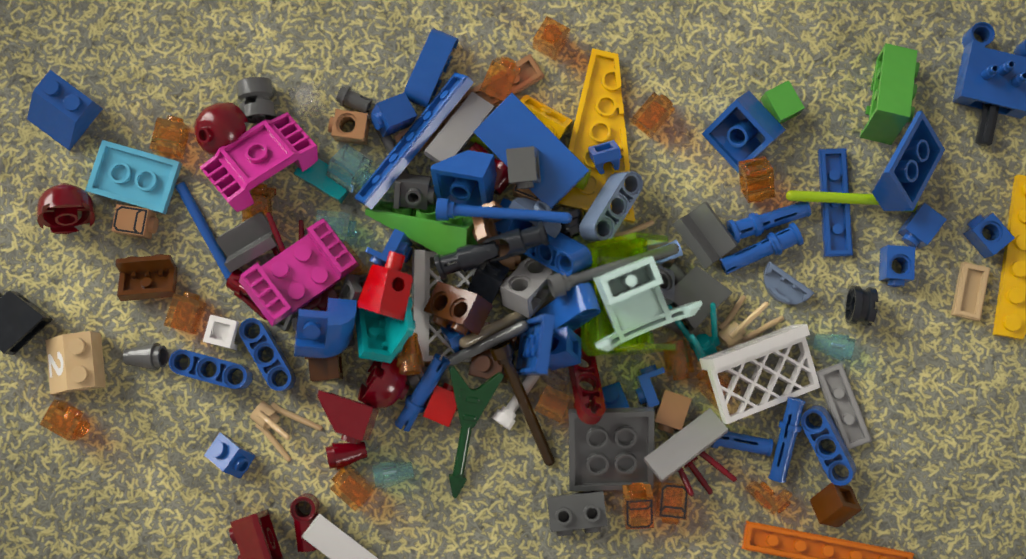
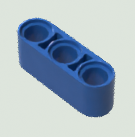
[404,28,459,108]
[523,225,592,276]
[535,283,601,331]
[239,318,296,391]
[169,349,253,390]
[801,405,856,486]

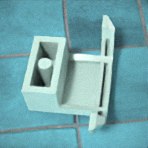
[593,256,702,352]

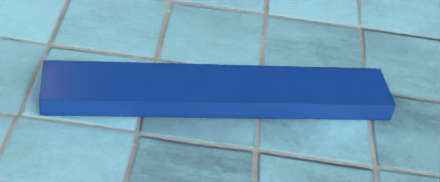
[355,72,474,210]

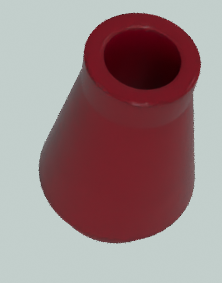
[325,442,368,470]

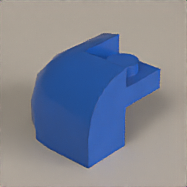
[294,298,357,358]

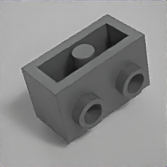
[547,491,607,536]

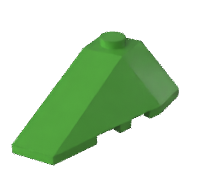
[365,201,478,255]

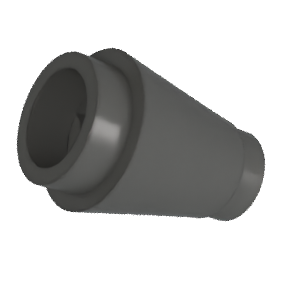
[123,343,168,370]

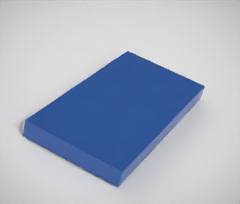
[473,93,590,210]
[516,314,555,376]

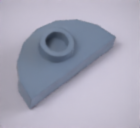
[509,198,561,238]
[763,261,814,305]

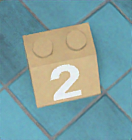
[46,331,106,395]

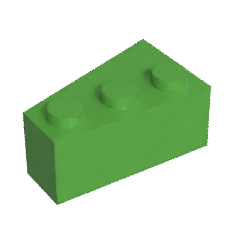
[860,43,920,145]

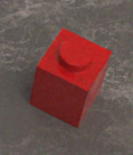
[423,383,457,427]

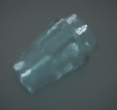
[812,333,856,362]
[372,462,414,489]

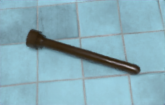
[490,341,555,466]

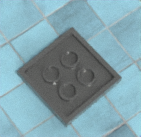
[568,407,655,491]

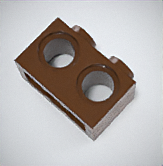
[423,281,493,336]

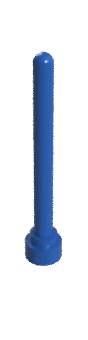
[436,198,572,224]

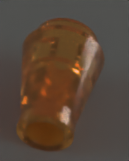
[396,333,425,375]

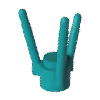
[667,302,721,362]

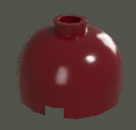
[194,102,248,156]
[37,183,96,234]
[358,357,409,408]

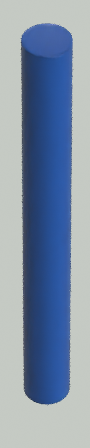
[175,182,232,280]

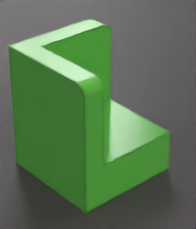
[760,81,805,124]

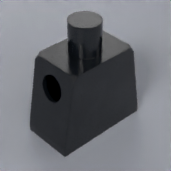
[0,290,53,355]

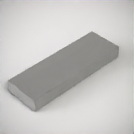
[424,92,494,163]
[816,362,872,450]
[644,408,729,482]

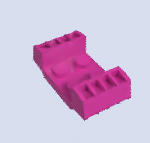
[200,112,318,212]
[239,218,360,327]

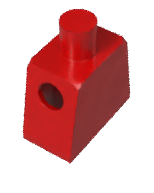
[357,251,413,321]

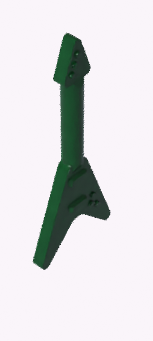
[448,366,504,498]

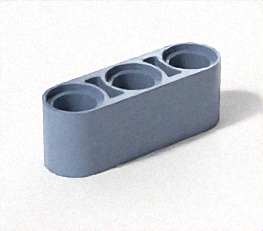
[579,171,643,241]

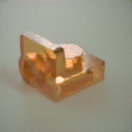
[480,56,521,101]
[242,184,277,222]
[745,481,793,515]

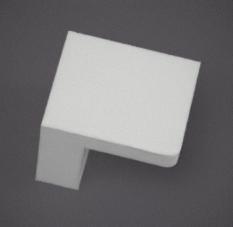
[203,314,240,350]

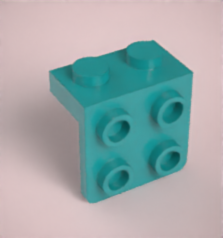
[355,296,416,363]

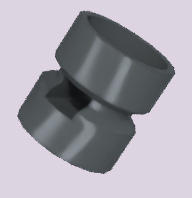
[236,77,276,124]

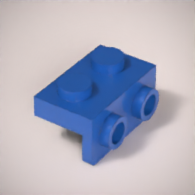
[365,229,413,267]

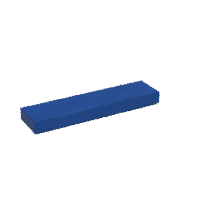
[818,148,853,257]

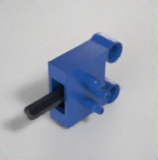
[953,22,1026,146]

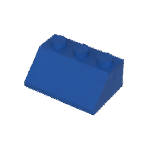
[872,111,945,211]

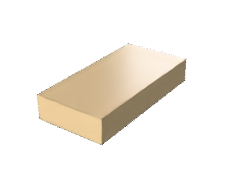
[951,262,990,321]

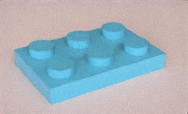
[85,140,182,215]

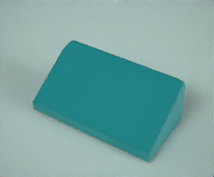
[293,159,356,204]

